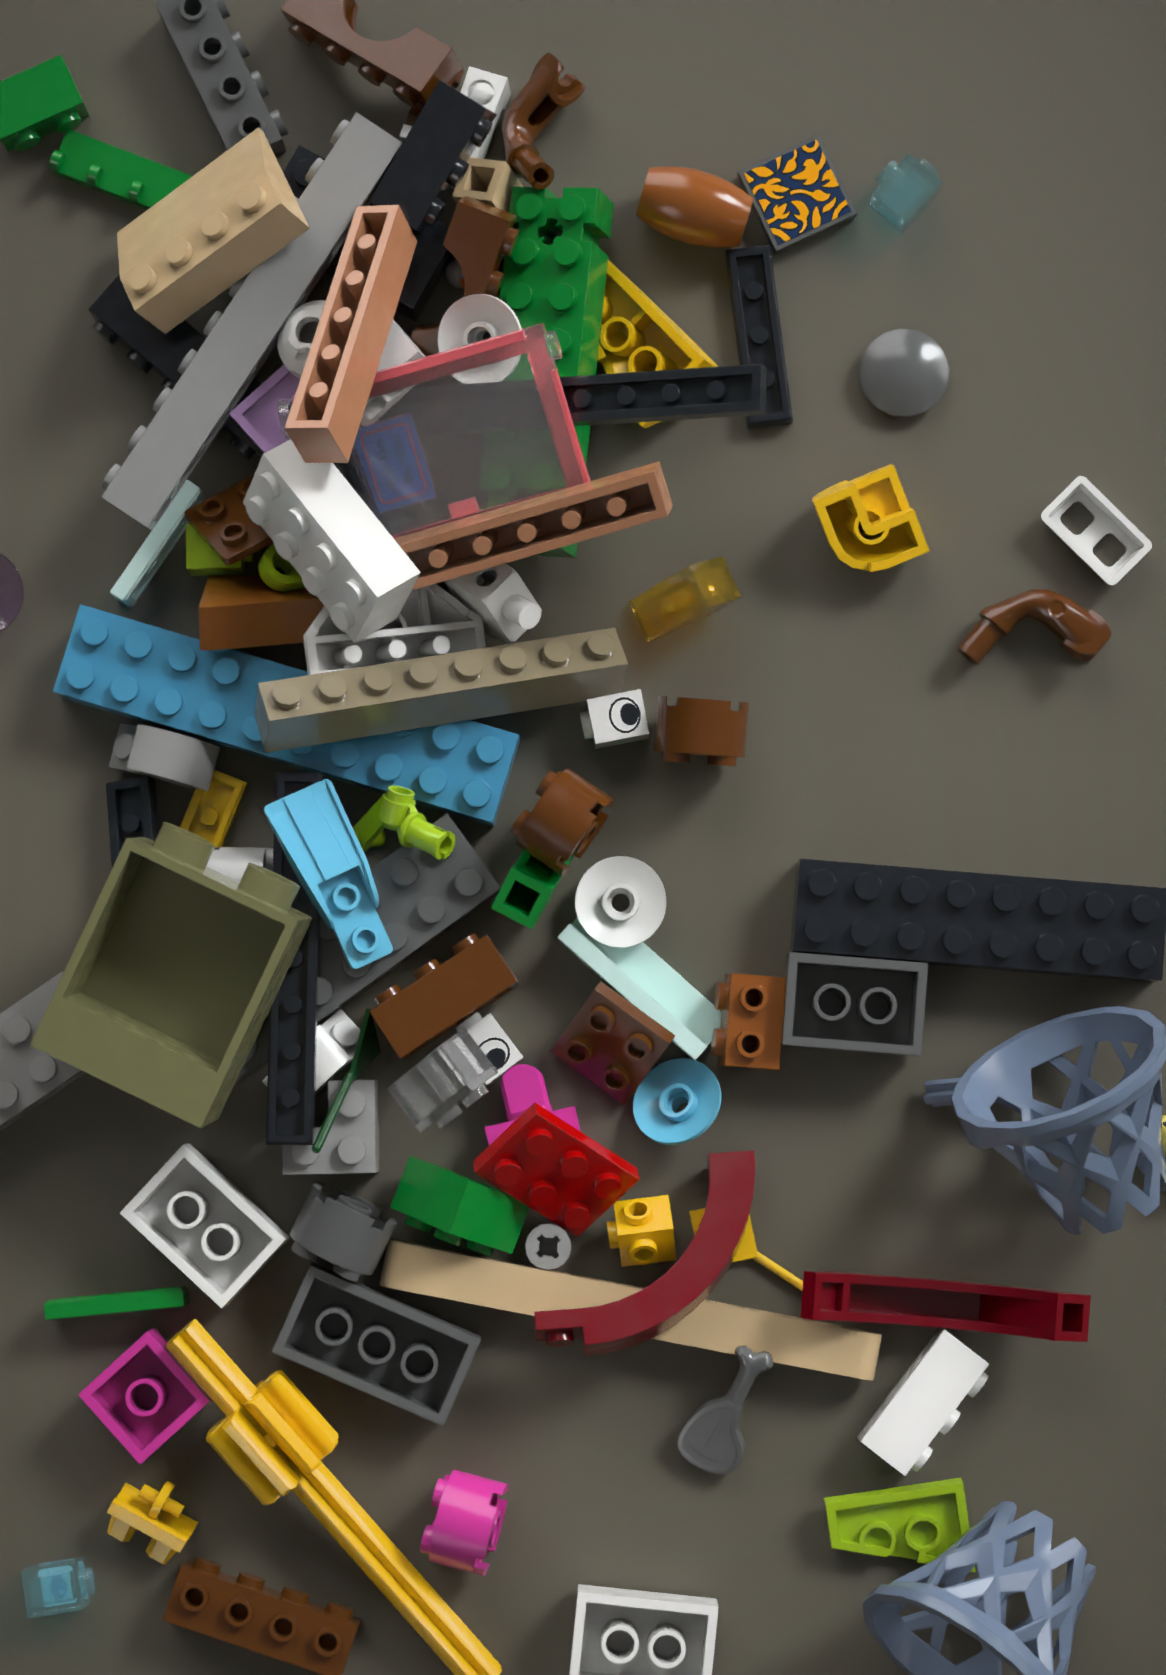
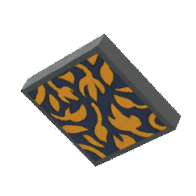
[737,134,857,255]

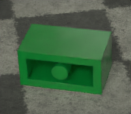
[0,54,90,152]

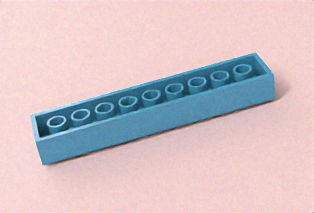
[53,604,520,827]

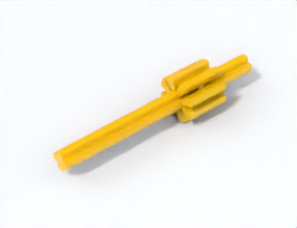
[165,1319,502,1675]

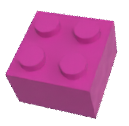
[78,1328,212,1464]

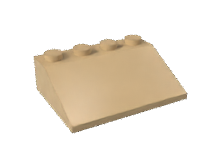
[117,127,310,334]

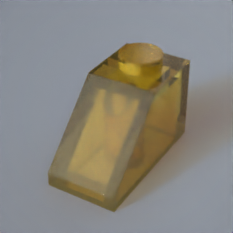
[629,556,742,642]

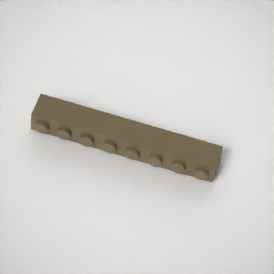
[255,627,628,753]

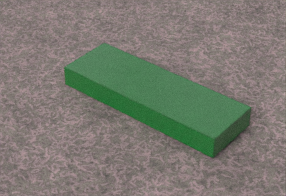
[44,1286,190,1320]

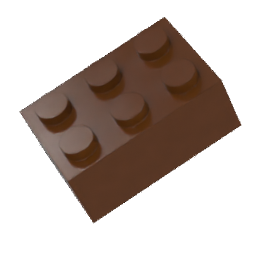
[369,933,519,1060]

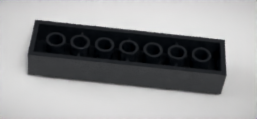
[790,859,1166,983]

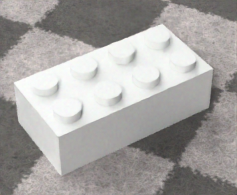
[243,439,421,643]

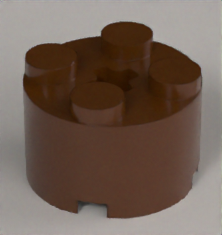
[654,696,749,766]
[510,768,615,876]

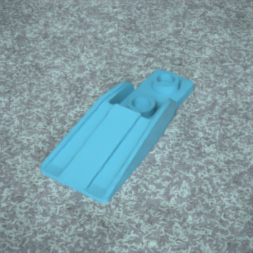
[264,779,393,969]

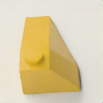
[597,259,719,429]

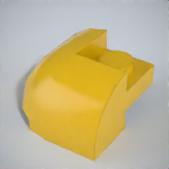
[812,464,930,572]

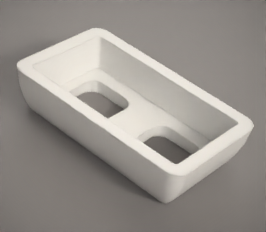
[1041,476,1152,585]

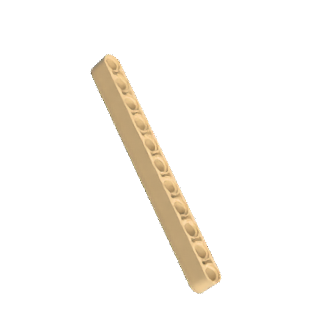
[379,1239,882,1381]

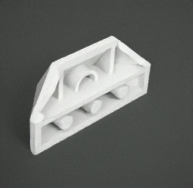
[303,584,486,675]

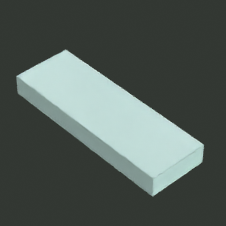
[110,480,206,608]

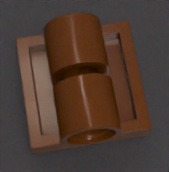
[550,981,676,1105]

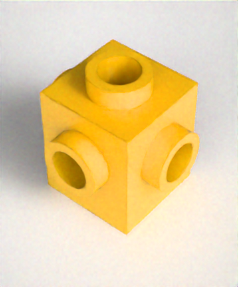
[607,1195,677,1267]

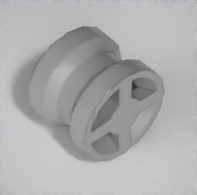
[525,1222,571,1270]

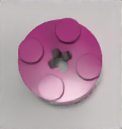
[420,1469,509,1576]

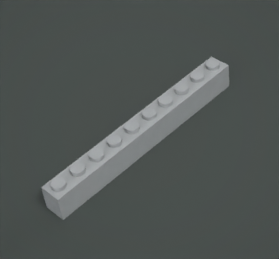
[101,112,402,530]

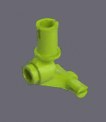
[352,785,456,860]

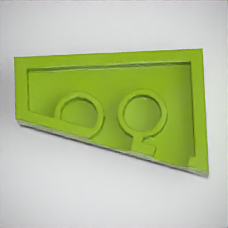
[824,1477,976,1573]

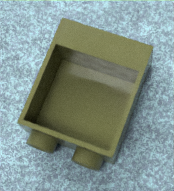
[30,822,312,1128]

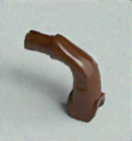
[501,52,586,190]
[957,589,1112,665]

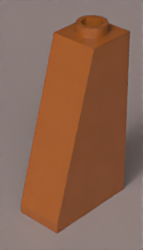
[199,575,324,651]

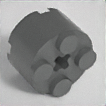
[289,1182,397,1282]

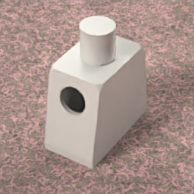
[444,563,542,643]

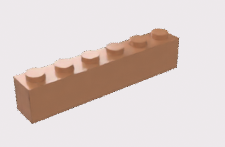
[284,205,417,463]
[395,461,673,591]

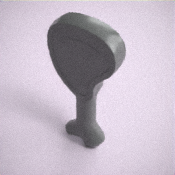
[678,1345,773,1474]

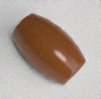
[635,166,754,248]

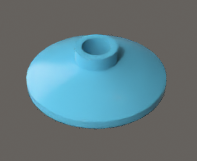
[633,1058,722,1145]

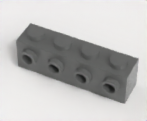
[156,0,289,157]

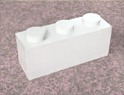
[857,1328,989,1476]

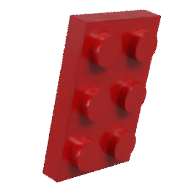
[473,1102,640,1237]

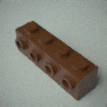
[163,1557,361,1675]

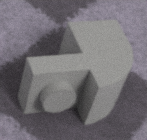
[109,723,220,791]

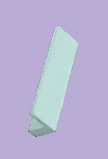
[557,917,721,1061]

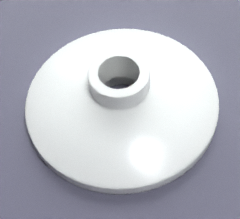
[438,294,522,383]
[575,856,666,948]

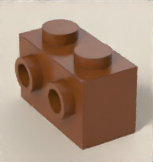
[711,973,786,1070]

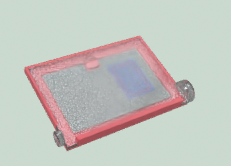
[277,323,590,540]

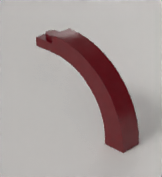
[534,1150,756,1356]
[800,1271,1091,1342]

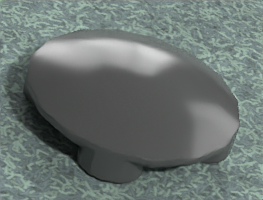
[859,329,949,419]

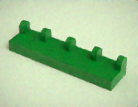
[49,129,192,210]

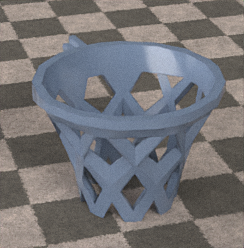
[923,1006,1166,1235]
[862,1501,1096,1675]

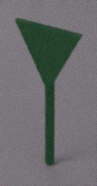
[312,1008,381,1153]

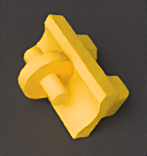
[107,1481,199,1564]

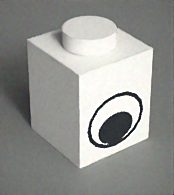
[580,689,650,749]
[454,1012,524,1085]

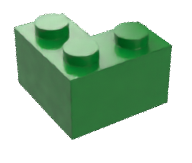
[390,1156,530,1256]

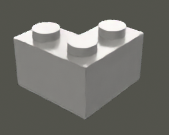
[282,1080,379,1175]

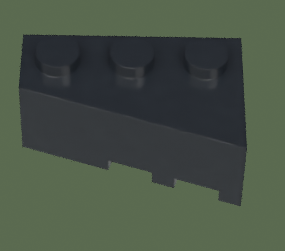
[369,80,497,231]

